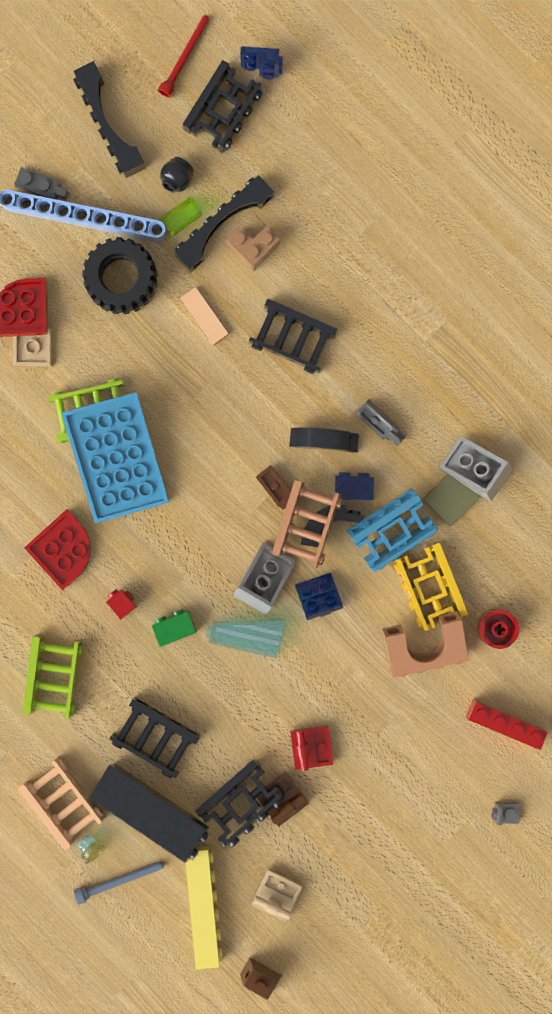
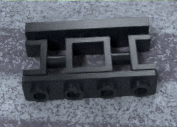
[182,60,263,153]
[195,760,285,848]

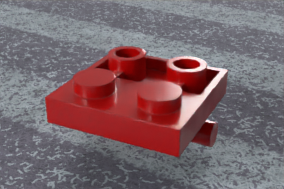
[290,726,333,771]

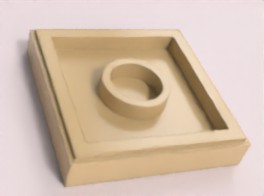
[13,328,52,367]

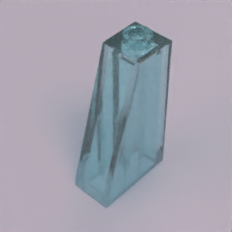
[206,618,285,658]

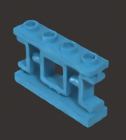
[347,489,438,572]

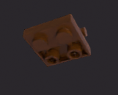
[256,772,309,827]

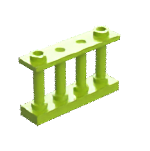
[47,378,125,444]
[22,636,83,720]

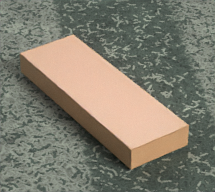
[180,287,229,345]

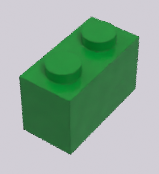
[152,609,197,647]

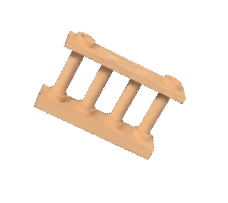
[18,757,104,851]

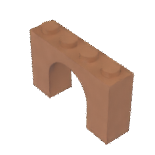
[382,611,469,678]

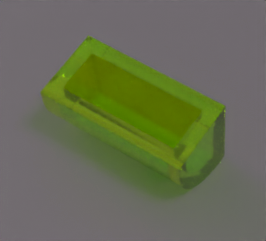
[158,196,202,237]

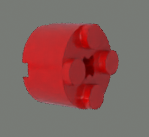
[477,609,520,649]

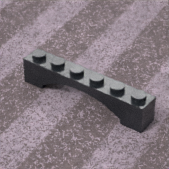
[73,61,146,178]
[174,175,274,273]

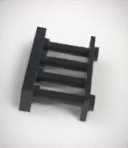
[249,298,338,374]
[109,697,200,778]

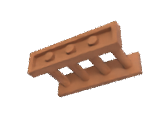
[272,480,343,569]

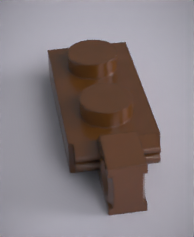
[256,465,291,510]

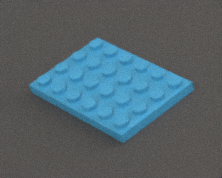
[61,391,169,523]

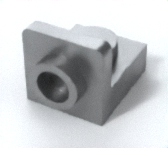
[492,803,519,826]

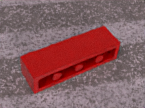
[466,700,548,750]

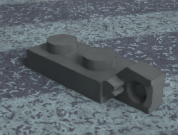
[14,167,69,200]
[356,399,406,446]

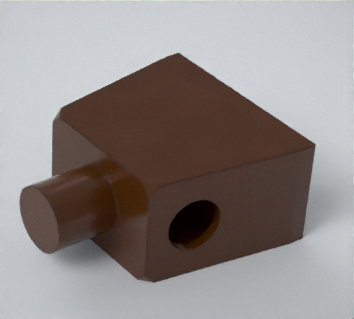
[240,957,281,1000]

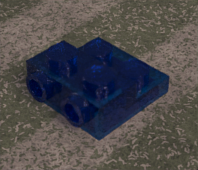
[240,46,283,80]

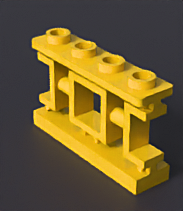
[394,542,468,631]

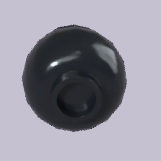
[160,157,194,193]

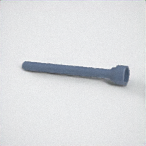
[74,862,164,905]

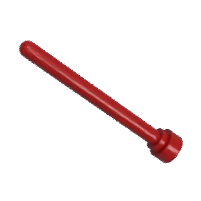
[157,15,209,98]

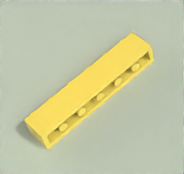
[186,846,223,969]

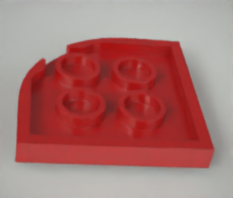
[0,278,48,337]
[24,509,90,591]

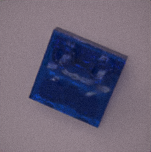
[295,572,344,621]

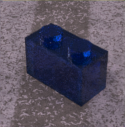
[334,472,374,501]

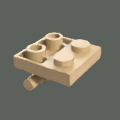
[251,868,303,922]

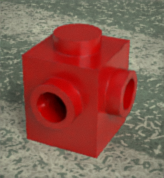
[106,589,137,620]

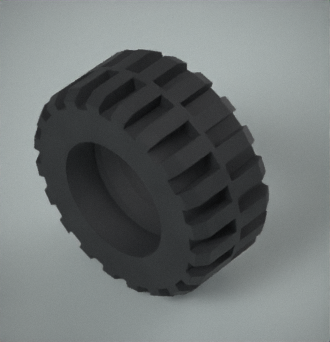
[82,237,158,314]

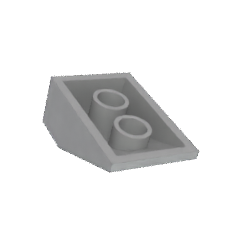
[440,436,513,502]
[233,542,296,615]

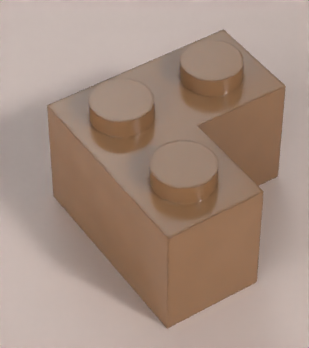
[226,226,280,271]

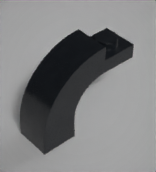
[289,427,359,453]
[301,505,364,547]

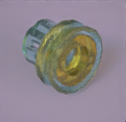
[76,835,105,864]

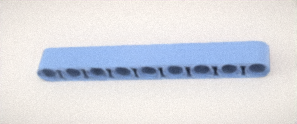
[0,190,167,242]

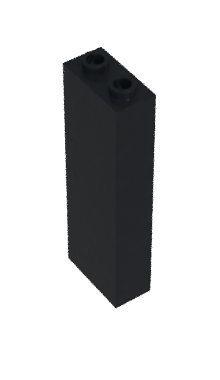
[89,763,210,863]

